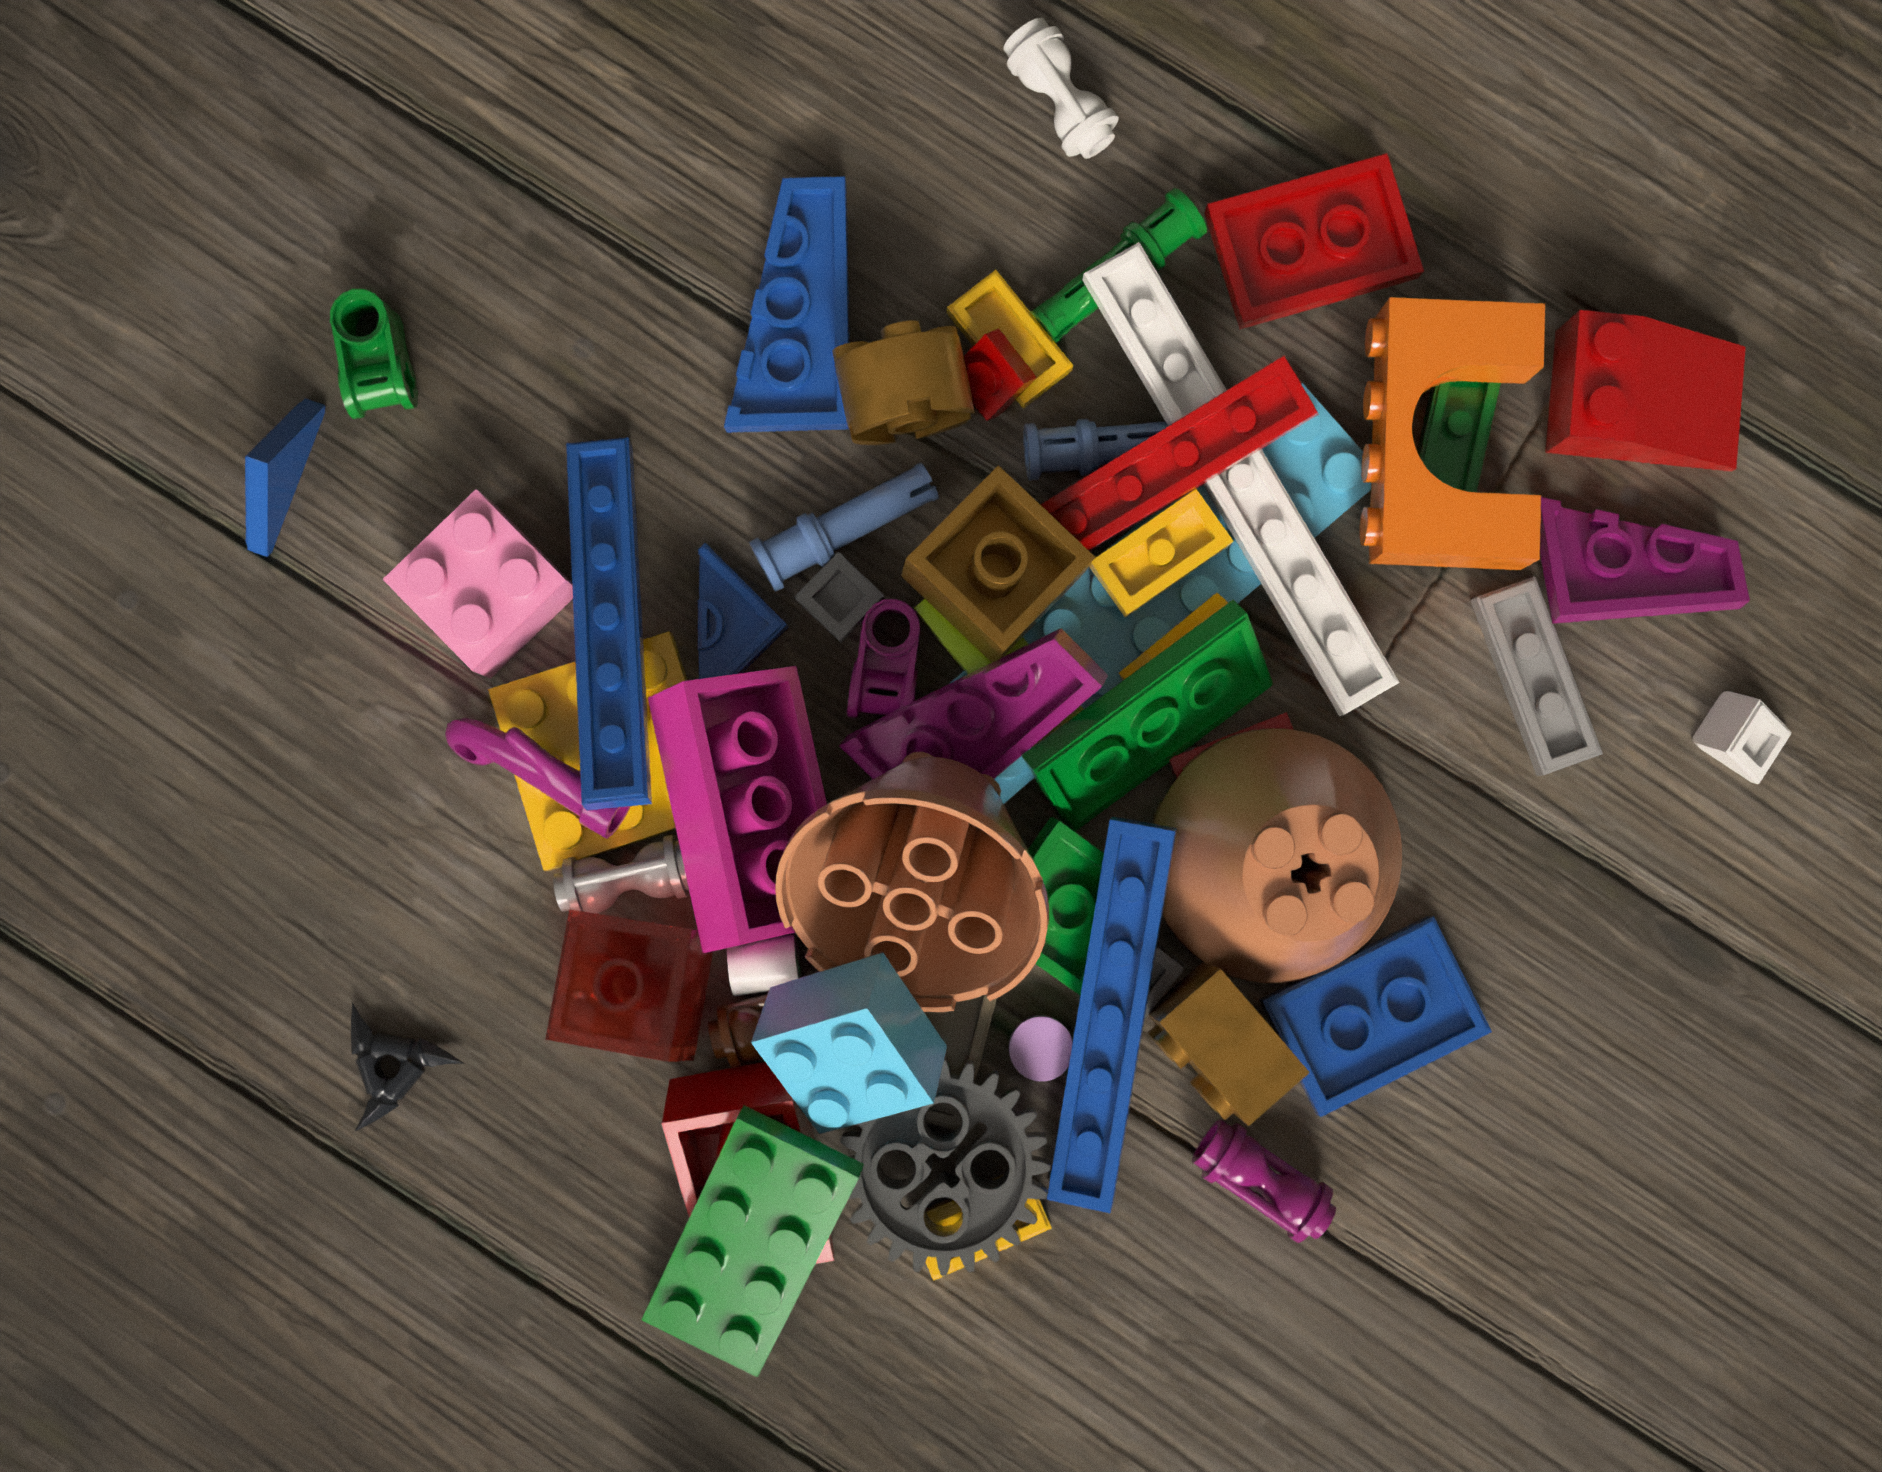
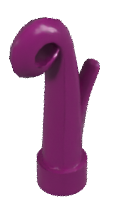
[445,718,631,839]

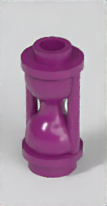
[1192,1119,1337,1243]

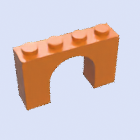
[1360,297,1545,570]

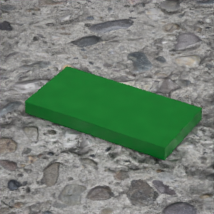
[1021,600,1273,832]

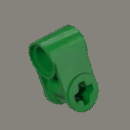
[330,289,418,419]

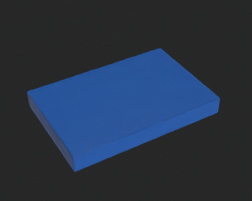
[1259,916,1492,1117]

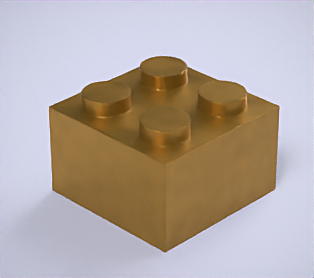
[901,465,1095,662]
[1147,962,1310,1126]

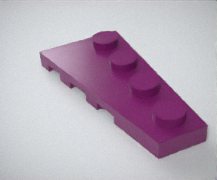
[839,628,1108,779]

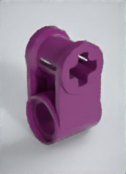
[847,599,921,718]

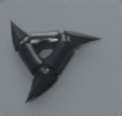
[351,1002,465,1132]

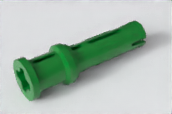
[1031,188,1207,343]

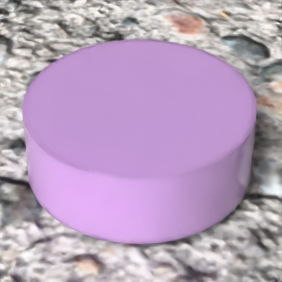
[1009,1015,1073,1081]

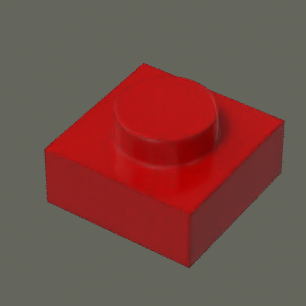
[964,328,1037,421]

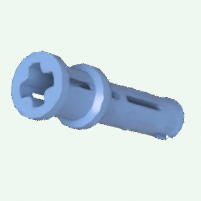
[1023,419,1168,481]
[749,462,939,592]

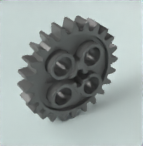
[840,1057,1050,1276]

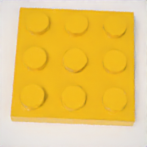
[488,631,688,871]

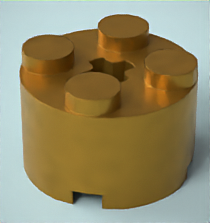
[832,320,975,445]

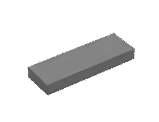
[1470,576,1603,776]

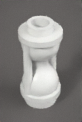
[1003,18,1119,159]

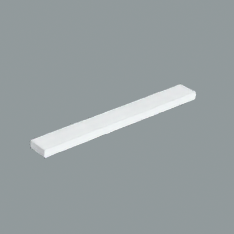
[1082,242,1400,716]

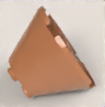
[1152,728,1402,983]
[775,752,1049,1012]

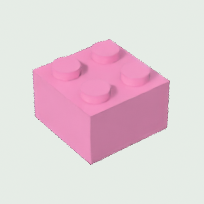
[383,489,573,679]

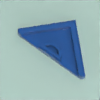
[245,398,325,557]
[698,543,789,679]

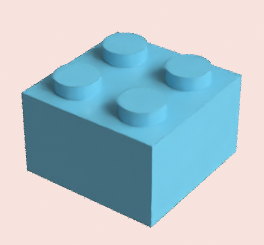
[751,953,947,1134]

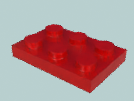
[1204,153,1424,330]

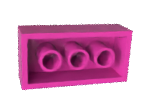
[648,666,827,953]

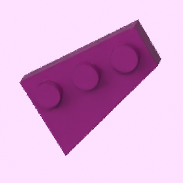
[1540,497,1750,624]

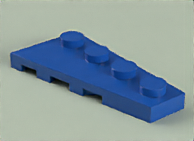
[724,176,850,433]

